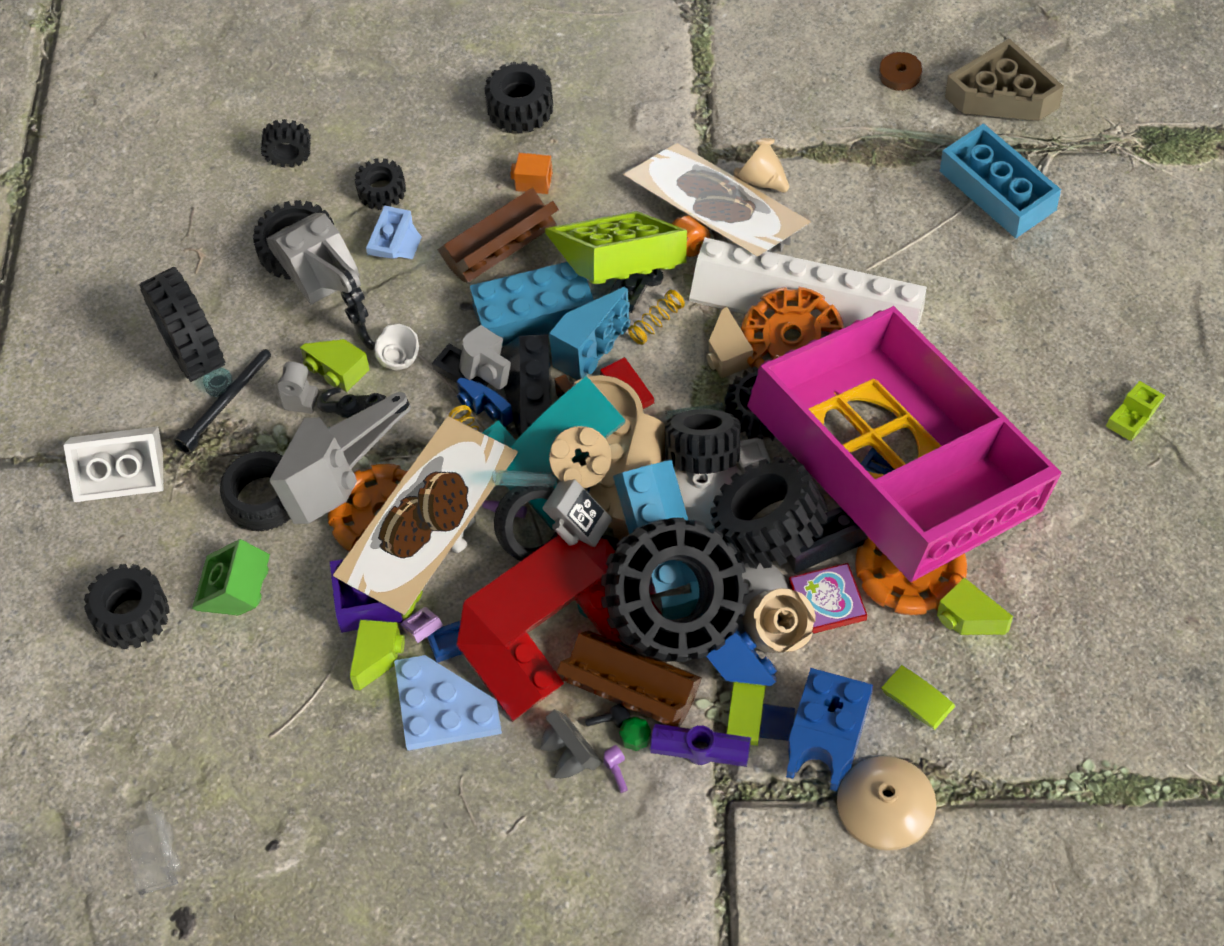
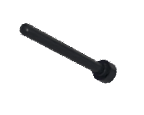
[172,349,271,455]

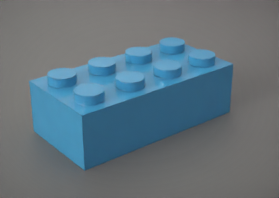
[940,123,1061,238]
[470,262,594,346]

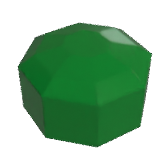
[619,716,652,751]

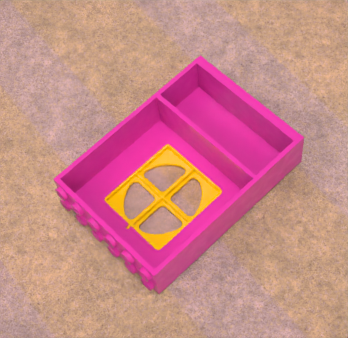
[747,306,1062,582]

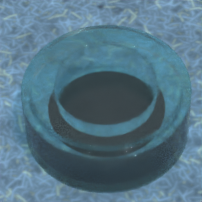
[203,368,233,397]

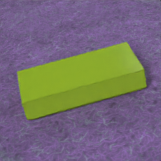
[727,682,766,746]

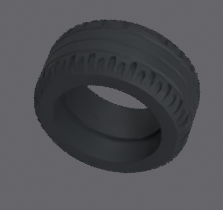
[220,450,291,532]
[494,482,558,561]

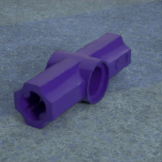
[650,724,751,767]

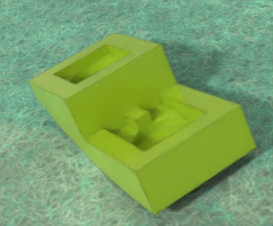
[1105,381,1165,441]

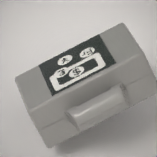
[543,479,612,547]

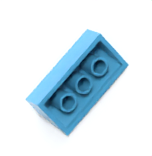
[613,460,697,595]

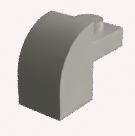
[459,325,511,390]

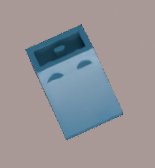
[549,287,631,380]

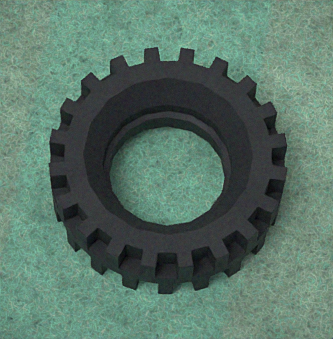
[139,267,226,382]

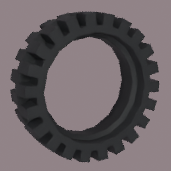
[253,200,334,280]

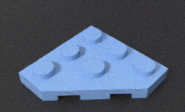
[394,655,502,751]

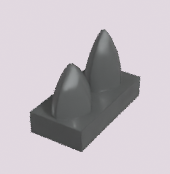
[541,709,603,779]

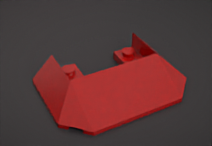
[456,535,662,722]

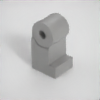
[278,362,319,414]

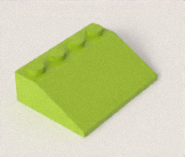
[545,211,687,284]

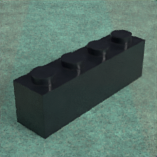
[500,334,552,437]

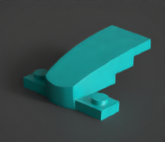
[483,376,626,530]

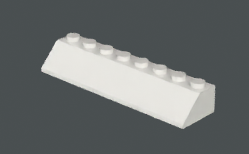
[689,238,927,334]

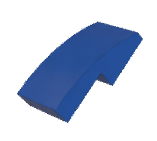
[457,378,513,427]

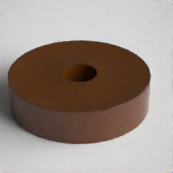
[879,52,922,91]

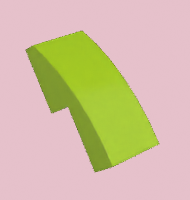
[881,665,956,730]

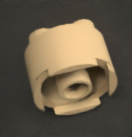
[549,426,612,488]
[742,588,815,653]

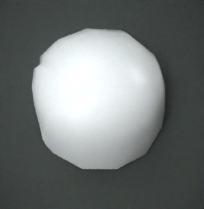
[374,324,419,371]

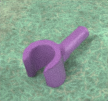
[603,745,628,793]

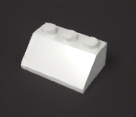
[63,426,164,502]

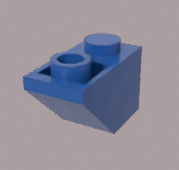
[706,629,777,686]

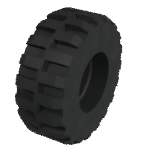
[601,517,748,662]

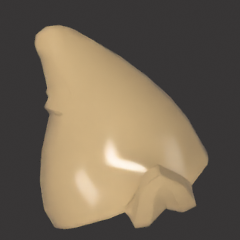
[733,138,789,193]

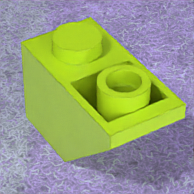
[300,339,370,392]

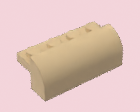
[589,412,666,540]

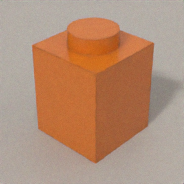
[510,152,553,194]

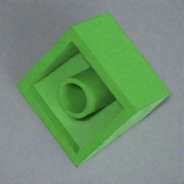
[192,539,270,616]

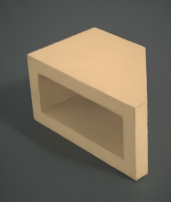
[706,307,753,379]

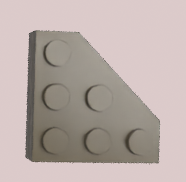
[945,39,1064,121]

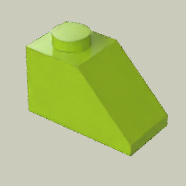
[937,577,1013,635]
[350,620,405,690]

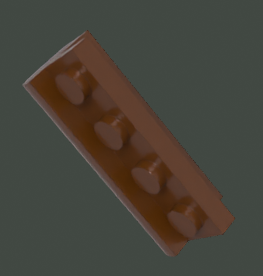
[437,187,559,283]
[556,630,702,727]

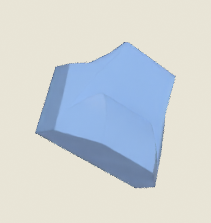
[366,205,422,259]

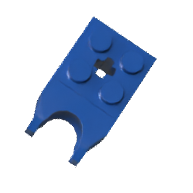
[786,668,873,792]

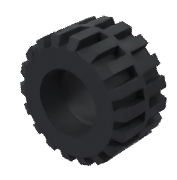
[485,62,553,134]
[665,409,740,474]
[84,564,170,649]

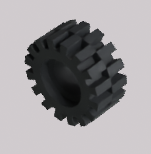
[261,119,311,168]
[355,158,406,210]

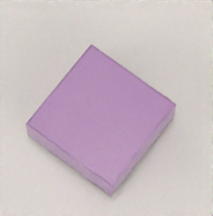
[400,607,443,643]

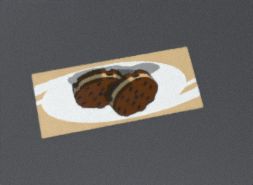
[623,143,811,256]
[333,416,518,615]

